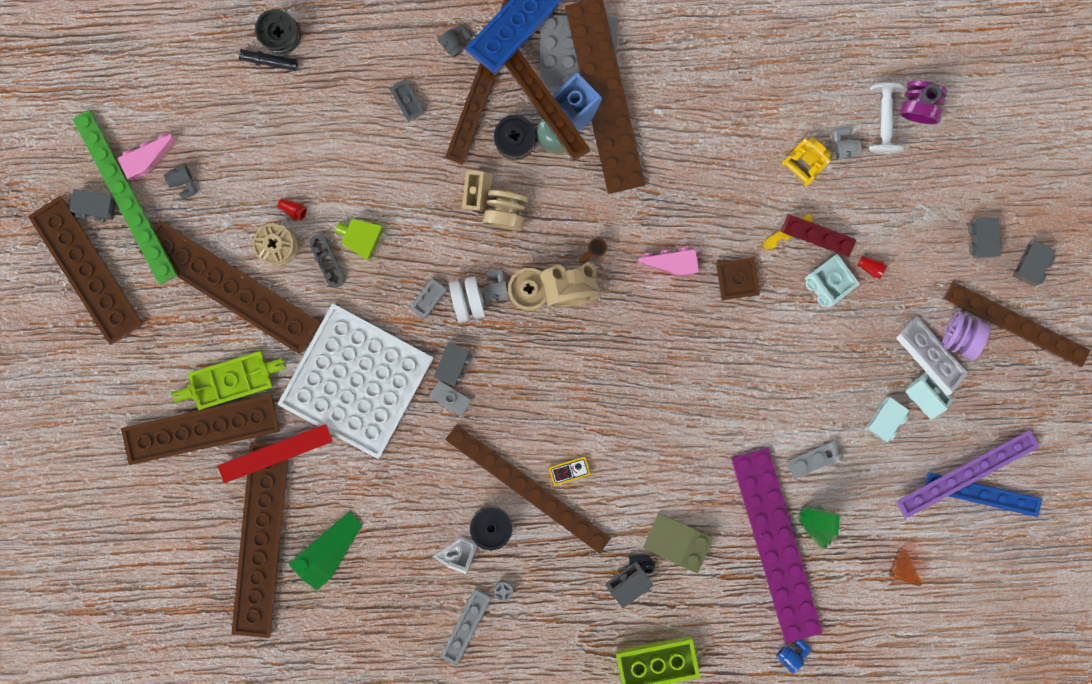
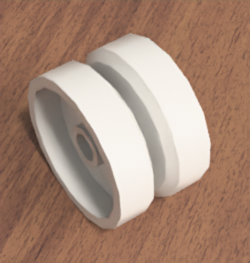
[449,276,485,323]

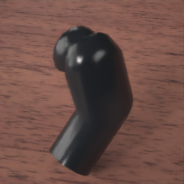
[629,554,655,574]

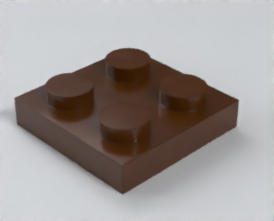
[716,257,760,301]

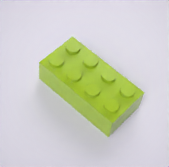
[615,636,700,684]

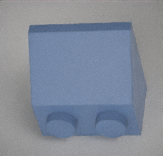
[552,73,602,132]

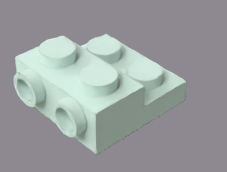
[805,254,860,308]

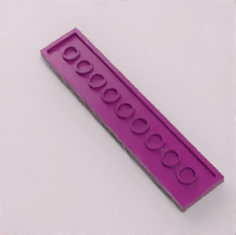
[731,447,823,644]

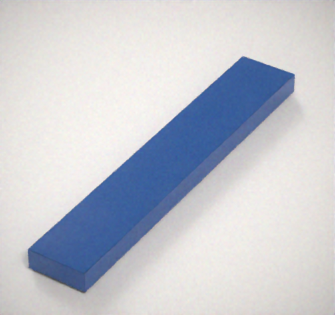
[925,472,1042,517]

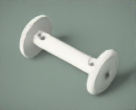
[869,82,905,154]

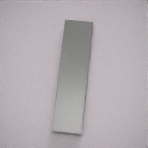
[440,588,492,666]

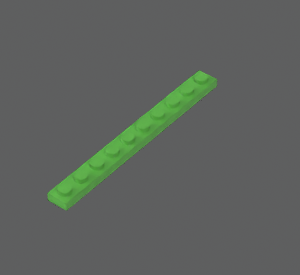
[72,110,178,285]

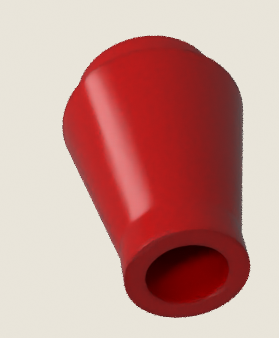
[277,198,307,221]
[857,255,887,279]

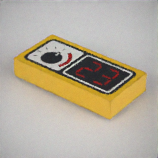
[549,456,591,486]

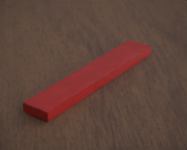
[217,424,333,483]

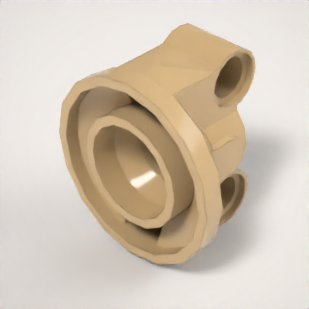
[541,263,600,308]

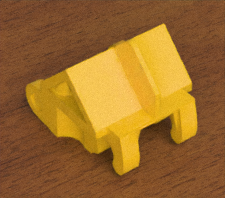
[781,136,832,187]

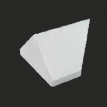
[433,536,477,574]

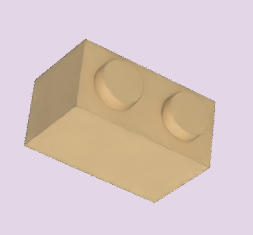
[462,170,493,212]

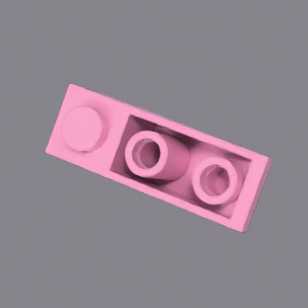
[118,133,176,181]
[637,247,699,276]

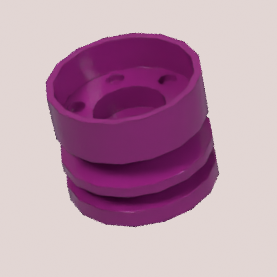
[899,81,948,125]

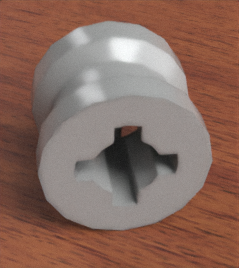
[494,581,513,602]

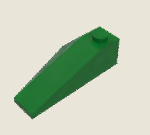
[798,507,840,549]
[289,511,362,591]

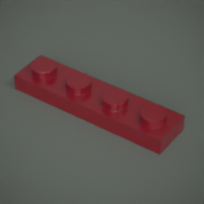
[781,214,857,257]

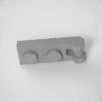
[786,440,844,479]

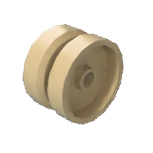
[508,268,547,311]

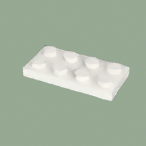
[896,316,968,396]

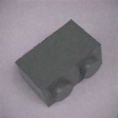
[69,189,116,222]
[968,218,1001,259]
[1013,240,1056,286]
[434,342,472,386]
[605,562,654,608]

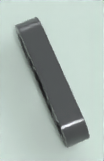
[310,235,344,287]

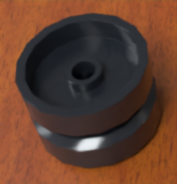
[494,115,536,161]
[469,506,512,551]

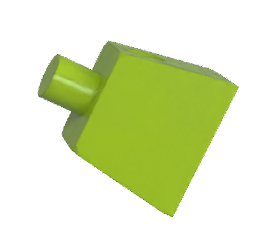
[335,219,384,261]

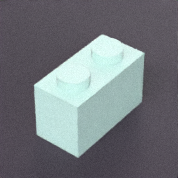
[905,373,954,420]
[865,397,910,442]

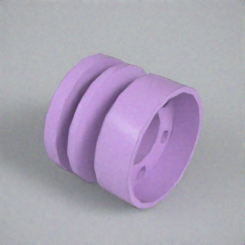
[941,311,991,361]

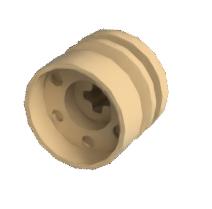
[483,190,528,231]
[253,224,299,266]

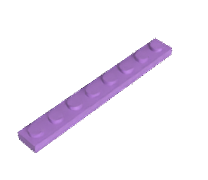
[895,430,1039,519]

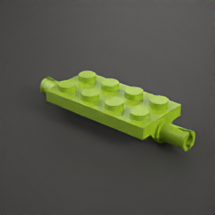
[172,351,286,410]

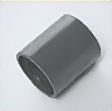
[919,84,942,105]

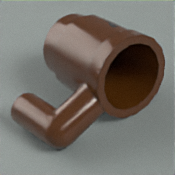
[578,238,607,264]

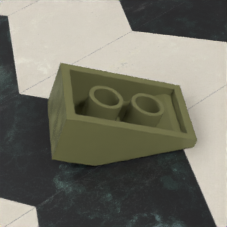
[643,512,713,574]

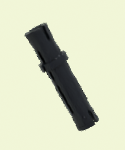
[239,48,298,72]

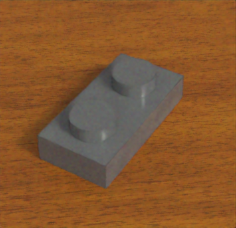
[389,79,425,122]

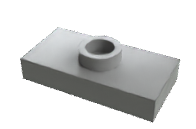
[410,278,448,320]
[429,380,472,417]

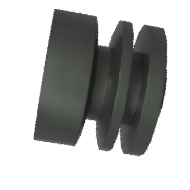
[255,9,301,54]

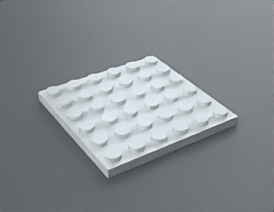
[277,303,434,459]

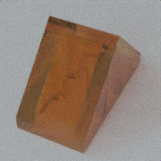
[889,548,922,586]

